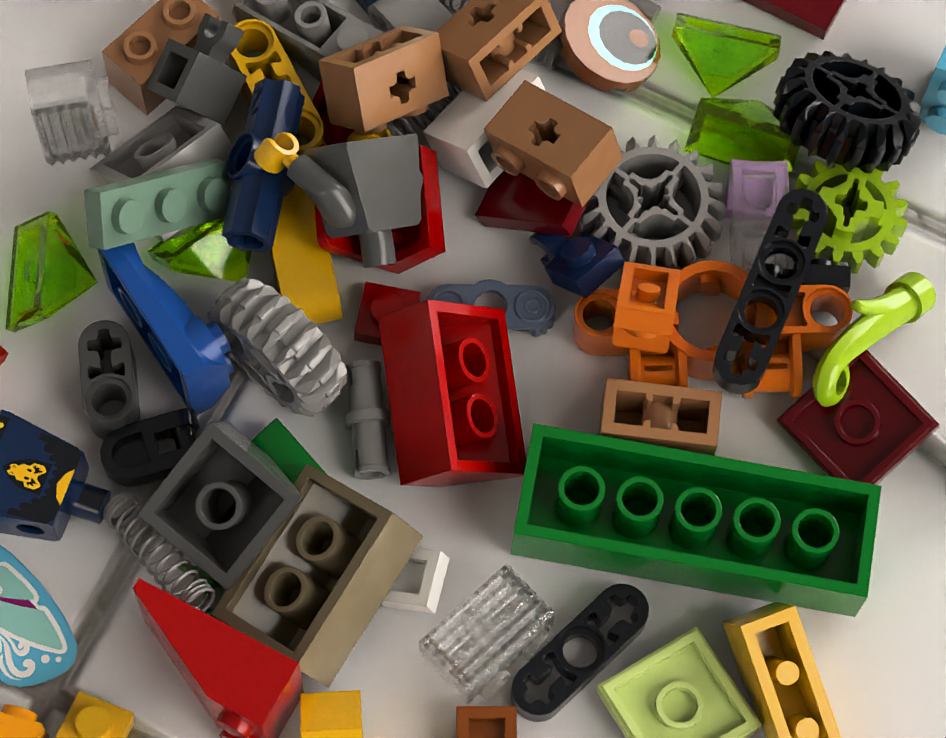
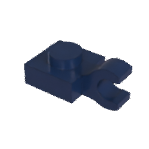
[529,232,625,298]

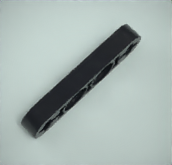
[712,189,828,394]

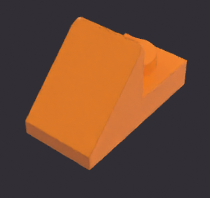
[612,261,681,354]

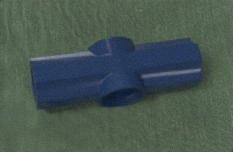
[221,78,305,253]

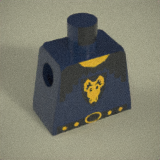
[0,409,111,541]

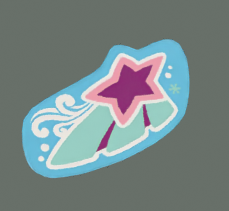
[0,545,77,687]

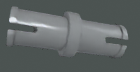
[345,360,390,480]

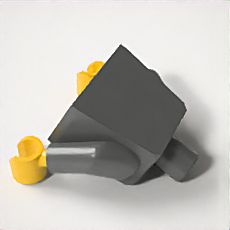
[254,128,424,268]

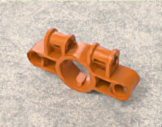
[573,260,853,399]

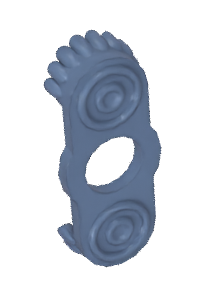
[426,279,557,337]

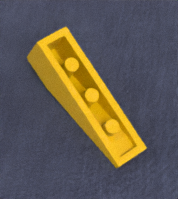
[722,602,841,738]

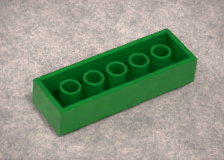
[510,423,882,617]

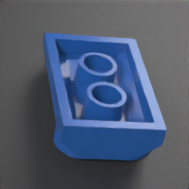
[97,242,234,416]

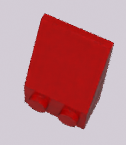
[133,578,304,738]

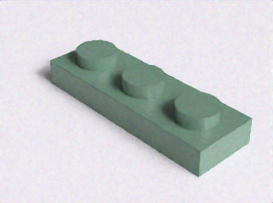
[84,158,230,250]

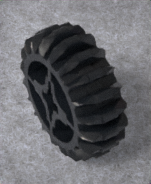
[773,51,922,174]

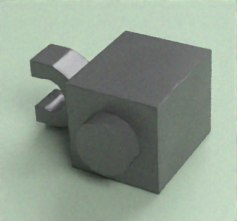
[145,13,247,126]

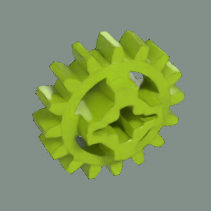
[791,160,908,274]

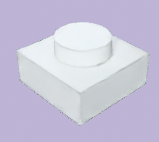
[381,548,450,614]

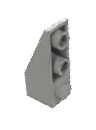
[234,0,384,82]

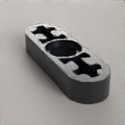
[511,584,649,722]

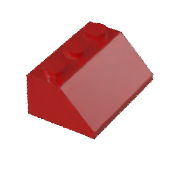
[378,299,526,487]

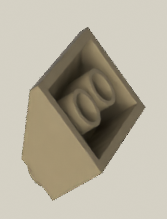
[211,463,423,688]

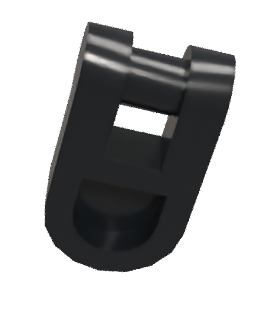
[100,408,200,487]

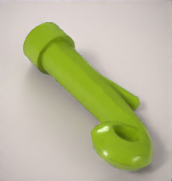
[812,272,936,407]

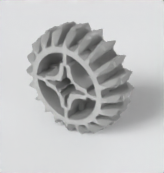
[578,134,726,273]
[207,278,348,417]

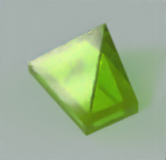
[672,13,781,99]
[684,98,800,184]
[5,211,98,332]
[148,218,252,282]

